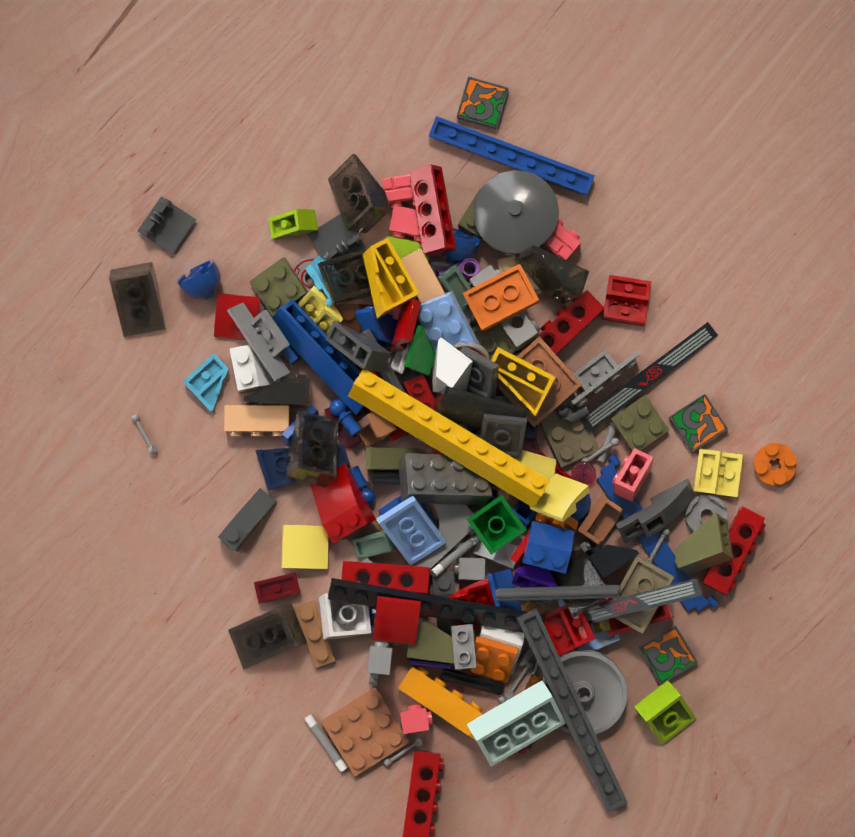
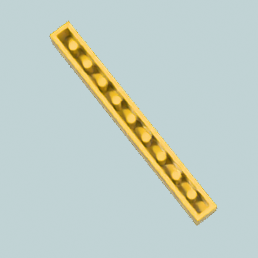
[348,370,551,508]

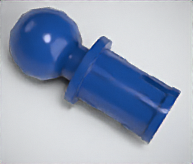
[329,399,362,437]
[349,465,376,505]

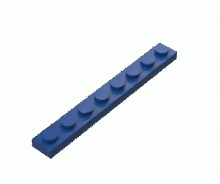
[429,116,595,196]

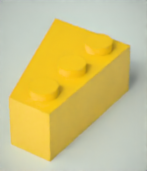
[363,238,420,319]
[491,347,557,416]

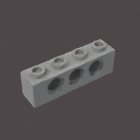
[469,265,540,352]
[367,642,394,675]

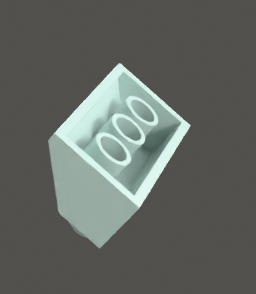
[467,681,566,767]

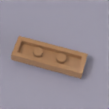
[294,600,336,668]

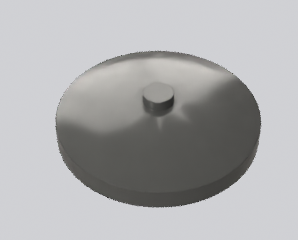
[473,171,559,255]

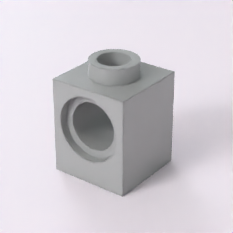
[454,558,485,580]

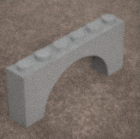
[357,504,476,587]

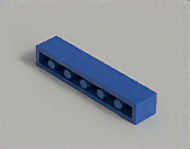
[272,300,366,415]

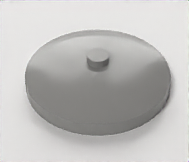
[542,650,627,734]

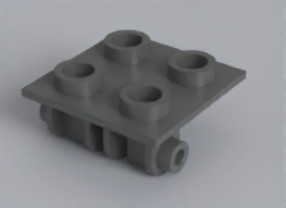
[138,196,196,255]
[308,212,366,268]

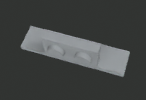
[227,303,290,382]
[568,350,640,408]

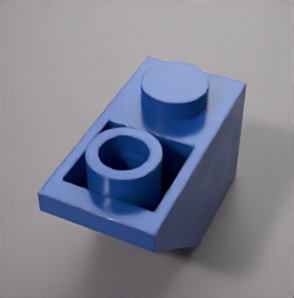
[355,306,398,348]

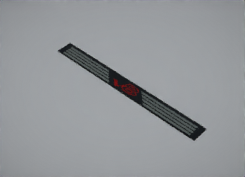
[580,322,718,432]
[582,578,701,624]

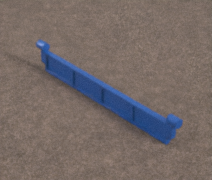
[596,454,719,612]

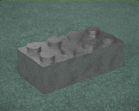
[398,453,492,505]

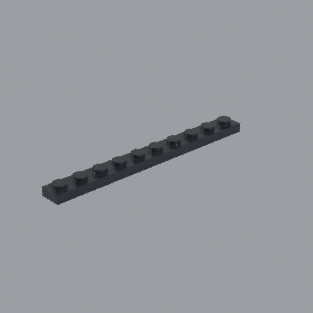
[327,578,545,633]

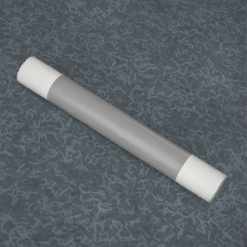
[430,533,480,577]
[304,714,348,772]

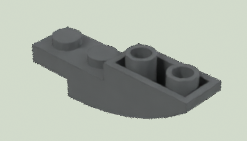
[616,479,695,543]

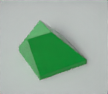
[404,325,435,375]
[466,495,527,555]

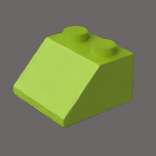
[634,680,696,745]

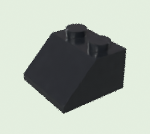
[586,544,639,579]

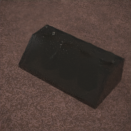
[433,386,529,435]

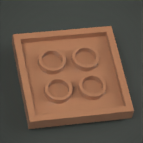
[497,336,583,427]
[321,687,410,777]

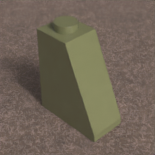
[366,447,422,472]
[675,513,733,575]
[406,617,455,665]

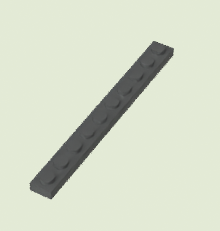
[517,609,628,812]

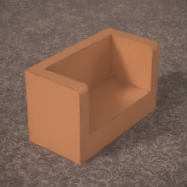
[357,412,397,447]
[578,495,624,545]

